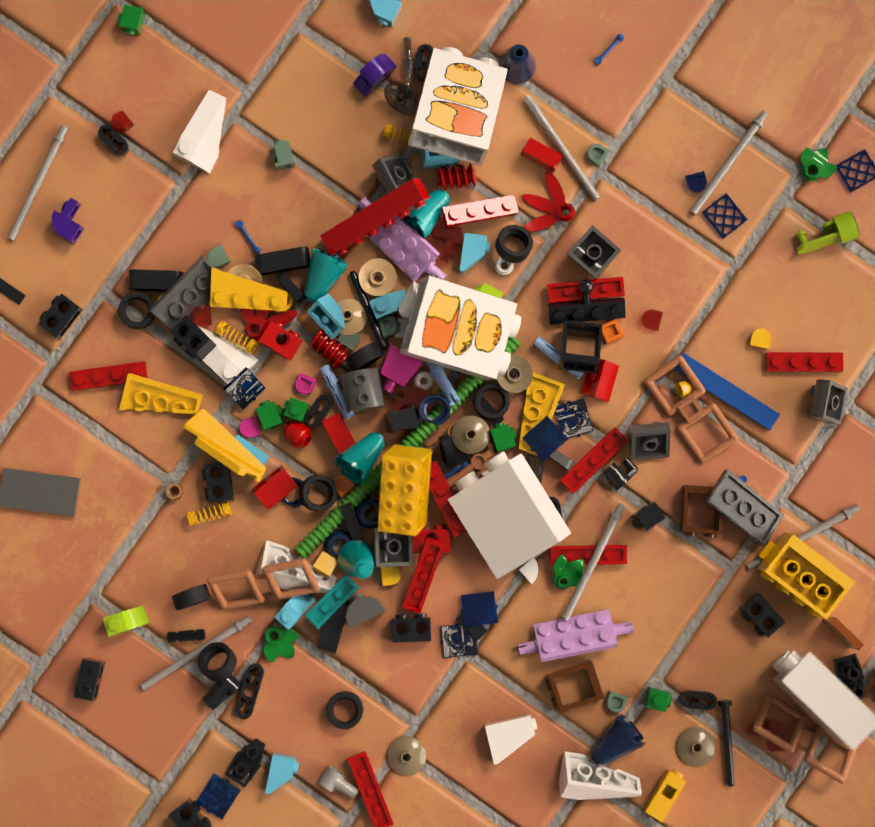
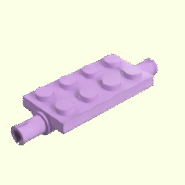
[357,197,447,282]
[517,609,634,662]

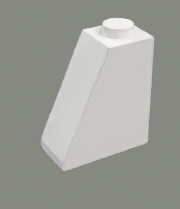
[485,714,538,765]

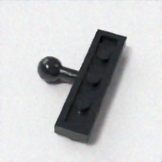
[548,279,626,325]

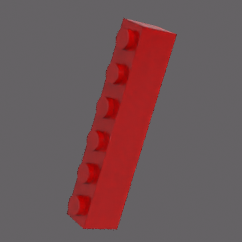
[320,178,430,256]

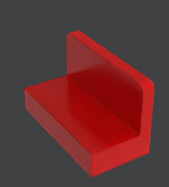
[521,137,563,173]
[581,359,619,402]
[321,413,356,454]
[252,465,297,509]

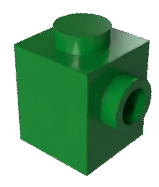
[117,4,145,36]
[282,397,310,423]
[256,400,284,431]
[490,422,517,453]
[644,686,672,712]

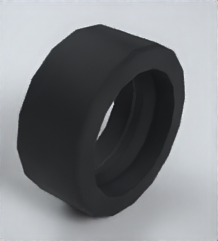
[495,225,533,263]
[118,292,156,329]
[345,342,384,371]
[473,383,510,420]
[298,475,338,511]
[172,584,211,611]
[197,642,237,681]
[326,691,364,729]

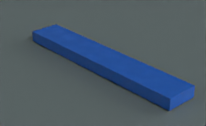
[673,352,780,431]

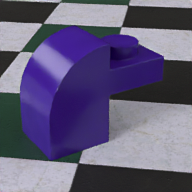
[353,53,397,97]
[52,198,84,245]

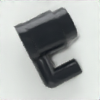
[603,458,638,491]

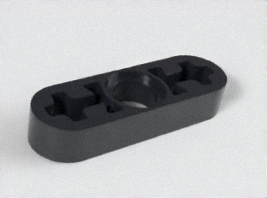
[235,663,264,719]

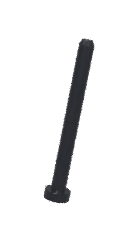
[350,271,390,350]
[718,700,735,787]

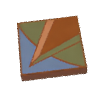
[822,616,864,650]

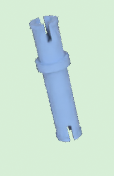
[533,336,584,379]
[425,361,460,406]
[319,364,355,420]

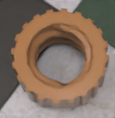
[165,483,184,500]

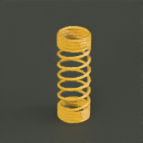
[383,124,411,144]
[215,321,258,354]
[187,501,232,526]

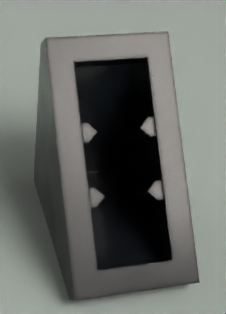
[384,407,420,434]

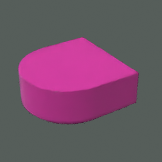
[295,373,317,395]
[240,416,261,438]

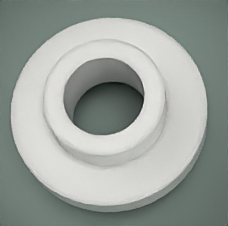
[495,257,514,275]
[414,371,433,391]

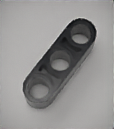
[254,247,311,275]
[128,269,184,292]
[317,599,350,654]

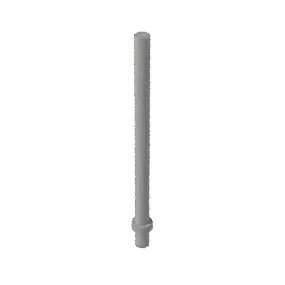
[524,95,600,201]
[690,110,768,215]
[7,125,68,241]
[562,503,625,620]
[746,504,860,571]
[140,615,253,691]

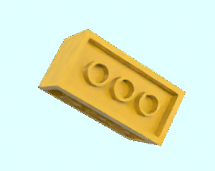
[378,445,432,536]
[756,532,855,619]

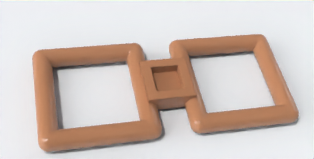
[644,355,739,464]
[207,558,320,610]
[753,694,856,783]

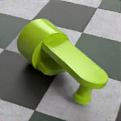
[796,211,860,254]

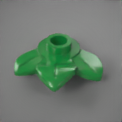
[800,148,837,181]
[553,554,584,589]
[264,626,299,663]

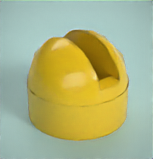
[675,381,692,397]

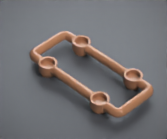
[427,423,496,505]

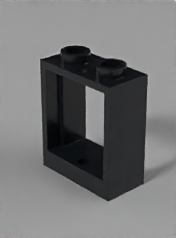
[559,320,602,374]

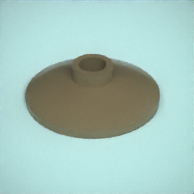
[496,355,533,393]
[452,416,490,454]
[677,727,715,767]
[387,737,426,776]

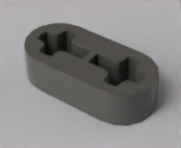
[539,443,574,471]

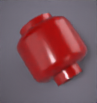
[283,420,312,449]

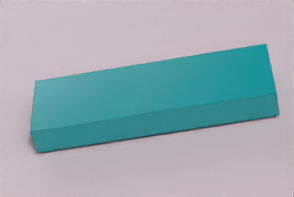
[304,574,360,629]

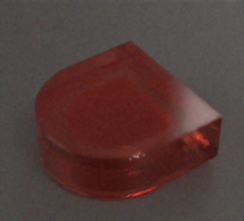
[110,110,134,132]
[191,305,212,326]
[641,310,663,331]

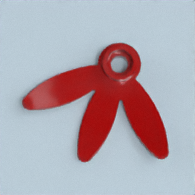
[522,170,575,232]
[239,308,297,340]

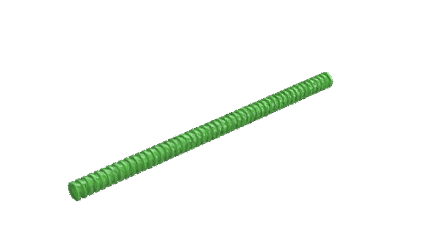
[294,337,521,559]

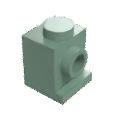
[272,139,295,171]

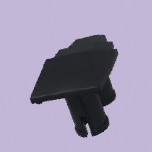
[833,653,865,700]
[225,738,266,788]

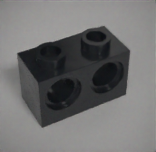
[38,293,83,339]
[170,315,217,361]
[202,462,235,503]
[631,502,666,531]
[739,593,786,638]
[391,613,431,643]
[73,657,106,701]
[168,798,212,827]

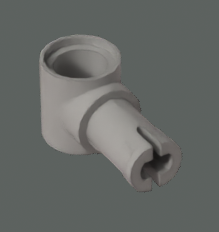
[318,765,358,799]

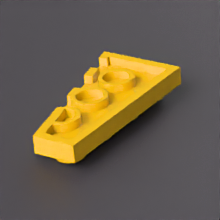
[210,267,288,311]
[519,372,565,456]
[119,373,203,414]

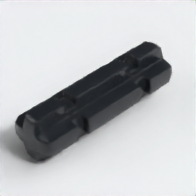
[167,629,206,643]

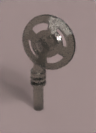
[384,37,418,114]

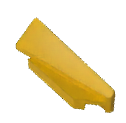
[183,409,266,482]

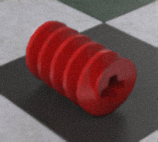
[437,164,476,190]
[311,329,352,369]

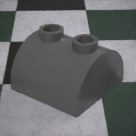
[372,154,415,196]
[567,225,621,279]
[340,368,385,414]
[807,379,848,425]
[628,422,671,461]
[373,528,413,567]
[346,592,386,628]

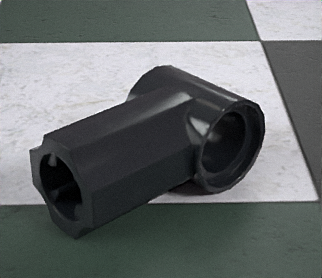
[202,674,242,710]

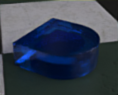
[685,171,707,193]

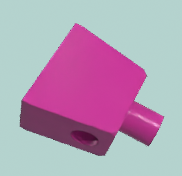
[380,345,423,394]

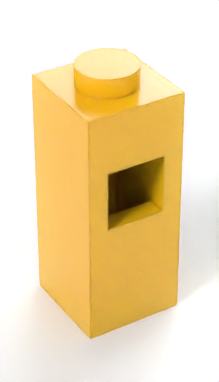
[643,769,686,822]

